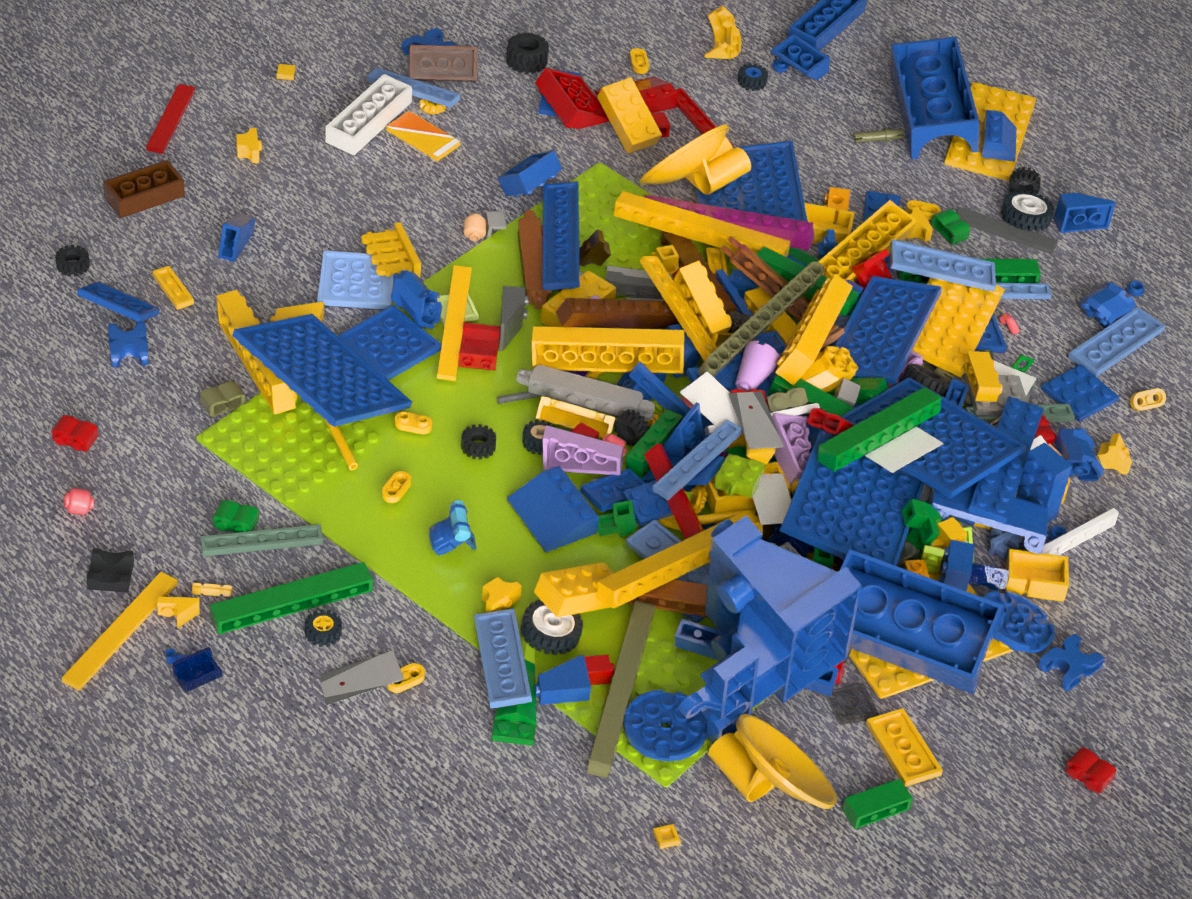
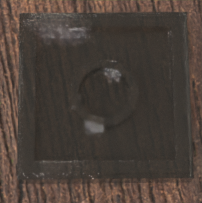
[825,683,879,726]

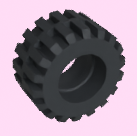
[506,33,549,74]
[899,364,950,397]

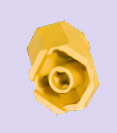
[801,346,858,393]

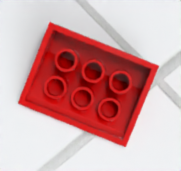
[535,68,609,129]
[594,77,678,114]

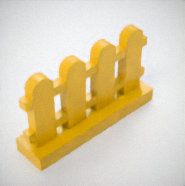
[361,222,421,278]

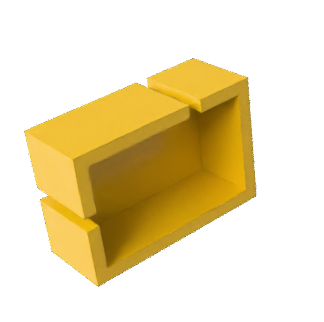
[804,203,855,245]
[1005,549,1069,602]

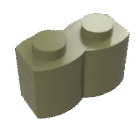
[200,381,245,417]
[767,388,808,412]

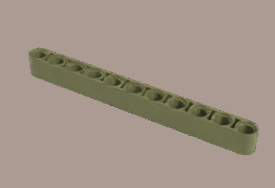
[698,261,824,377]
[587,600,655,779]

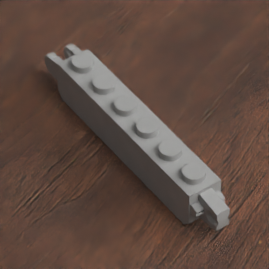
[517,365,655,420]

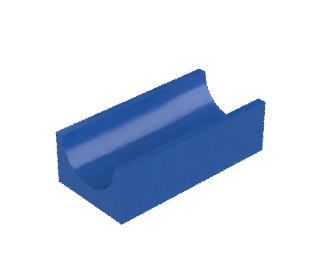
[891,37,979,159]
[840,549,1004,694]

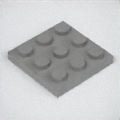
[964,375,1028,416]

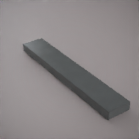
[957,207,1058,255]

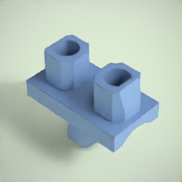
[988,528,1024,559]

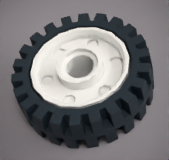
[1001,190,1054,231]
[521,600,583,655]

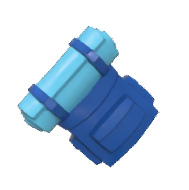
[429,500,477,556]

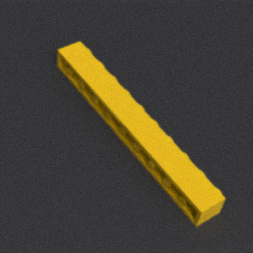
[614,191,791,257]
[597,510,763,609]

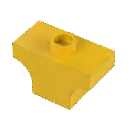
[236,128,262,163]
[907,207,933,242]
[651,245,679,274]
[1098,433,1132,474]
[482,577,522,613]

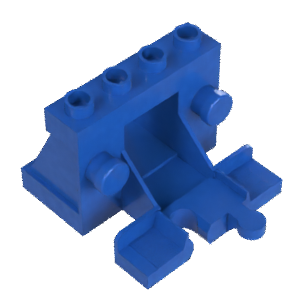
[678,516,862,745]

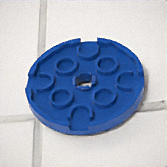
[984,591,1055,653]
[623,690,708,761]

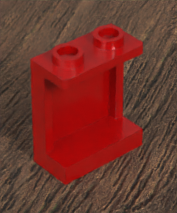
[852,249,893,291]
[458,323,501,370]

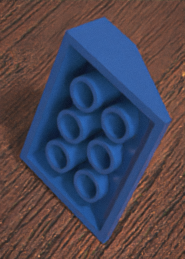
[507,466,599,553]

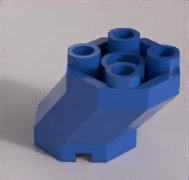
[391,270,442,329]
[1080,281,1136,327]
[1054,428,1104,482]

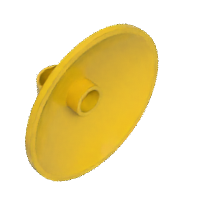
[639,124,751,195]
[708,714,837,809]

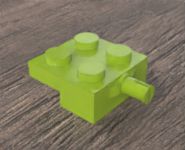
[715,454,766,498]

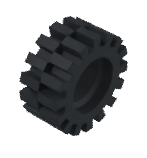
[1009,167,1041,194]
[55,245,90,277]
[614,409,650,446]
[461,424,496,460]

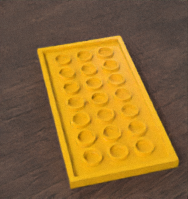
[944,82,1036,181]
[912,278,1005,378]

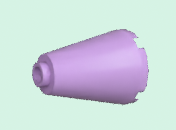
[735,341,780,391]

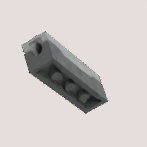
[605,266,673,299]

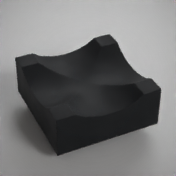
[86,548,134,592]

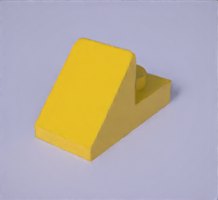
[157,596,200,628]

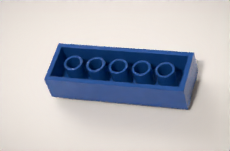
[787,0,867,51]

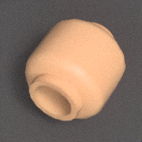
[463,214,487,241]

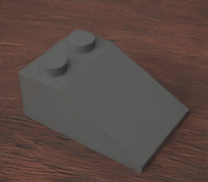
[499,286,529,351]

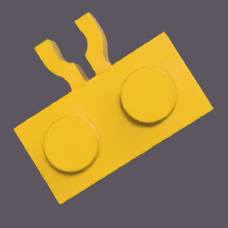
[930,517,967,561]

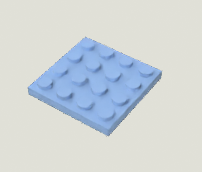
[317,251,394,310]

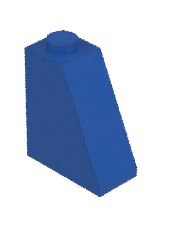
[218,213,256,262]
[534,655,591,705]

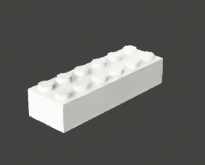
[325,74,412,155]

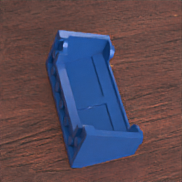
[927,485,1049,554]

